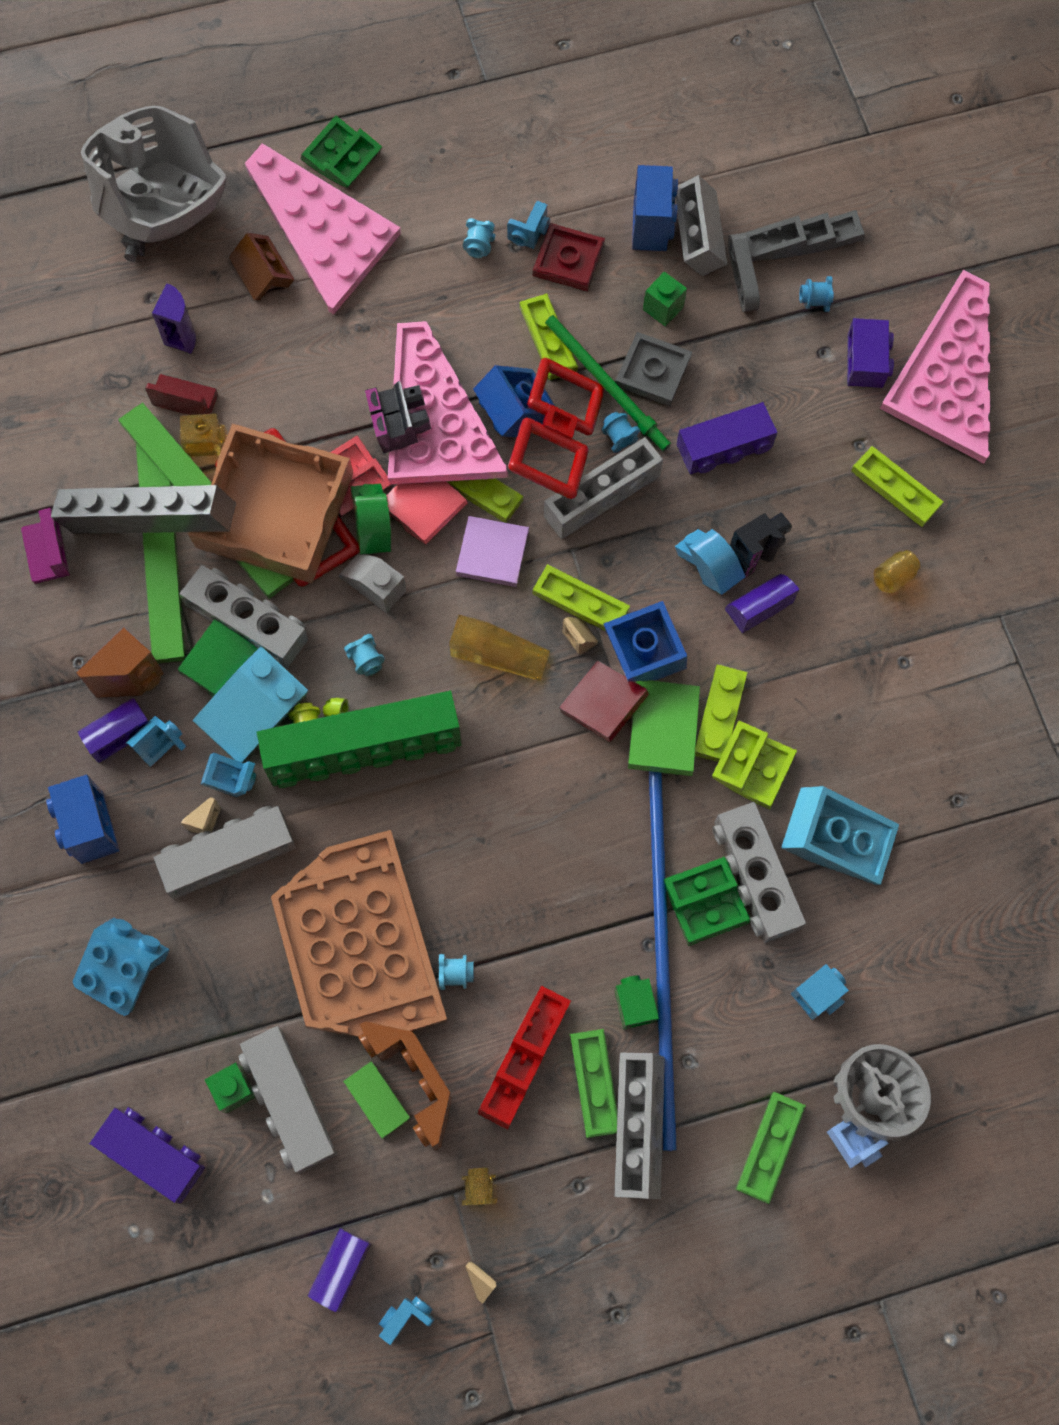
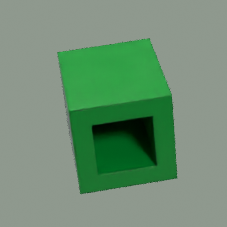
[643,271,687,327]
[614,975,659,1030]
[204,1063,256,1114]

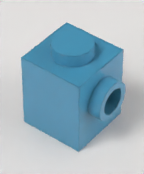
[791,964,849,1020]

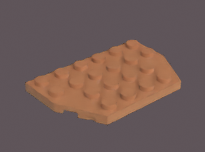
[271,830,447,1037]

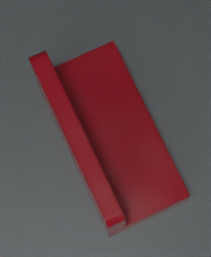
[145,374,218,420]

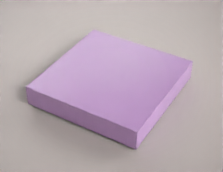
[456,516,529,587]

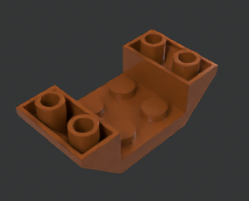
[358,1021,453,1150]

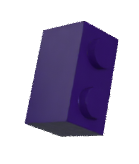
[847,318,894,388]

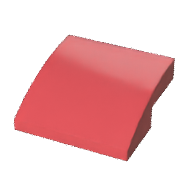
[330,435,392,517]
[386,481,468,544]

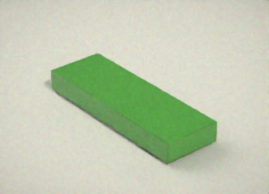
[570,1029,618,1138]
[735,1092,806,1204]

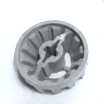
[834,1044,931,1143]

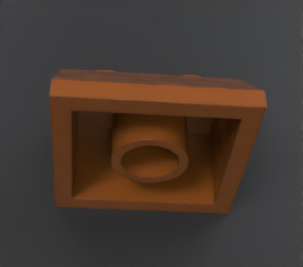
[76,628,164,698]

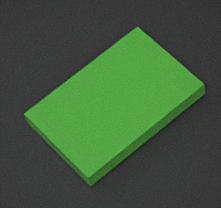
[628,680,700,776]

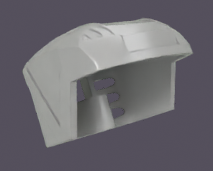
[81,106,227,243]

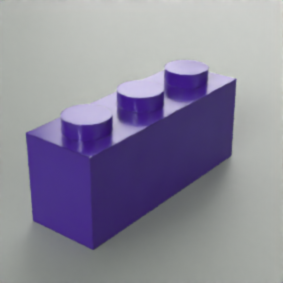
[676,402,778,475]
[89,1107,206,1204]

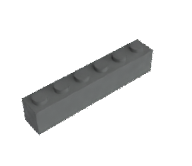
[51,485,236,534]

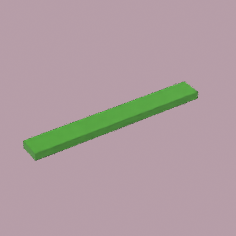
[118,402,293,599]
[136,444,186,664]

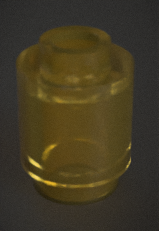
[874,550,920,593]

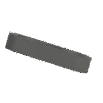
[728,233,760,312]

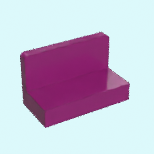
[21,508,70,584]

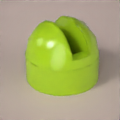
[322,697,349,717]

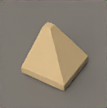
[465,1261,497,1304]

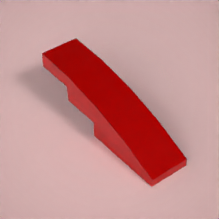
[477,986,571,1130]

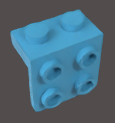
[73,917,170,1016]

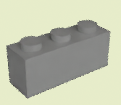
[675,175,727,276]

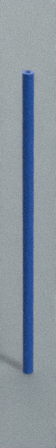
[649,771,677,1151]

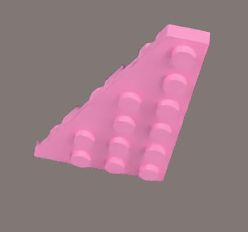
[245,143,401,314]
[880,270,990,464]
[388,321,508,484]

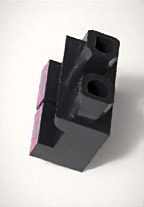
[365,381,432,454]
[730,512,792,579]

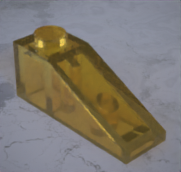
[449,615,550,681]

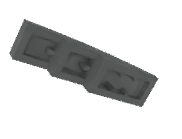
[745,210,865,261]

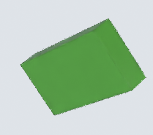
[343,1061,411,1139]

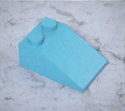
[192,646,308,763]
[781,786,899,885]

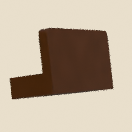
[229,232,295,301]

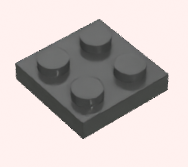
[615,332,692,406]

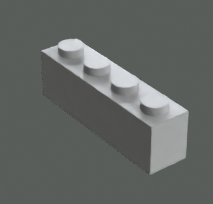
[153,806,296,900]
[238,1026,337,1174]

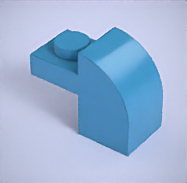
[675,529,745,595]

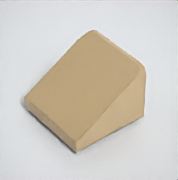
[562,617,598,655]
[181,797,221,834]

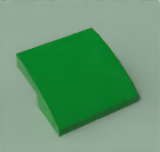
[300,115,383,188]
[177,619,258,697]
[664,857,750,946]

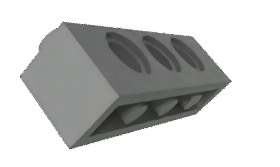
[544,437,663,540]
[179,565,309,669]
[712,802,806,943]
[614,1053,665,1199]

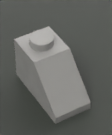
[339,553,406,613]

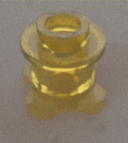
[461,1168,497,1206]

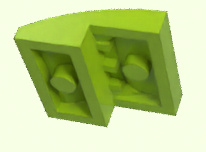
[712,721,797,810]

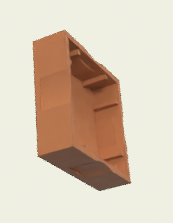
[188,423,353,583]

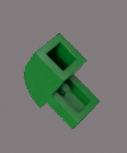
[351,484,391,555]

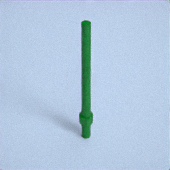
[545,315,671,452]

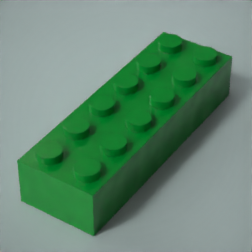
[256,690,461,788]

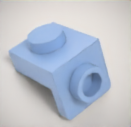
[827,1121,889,1169]

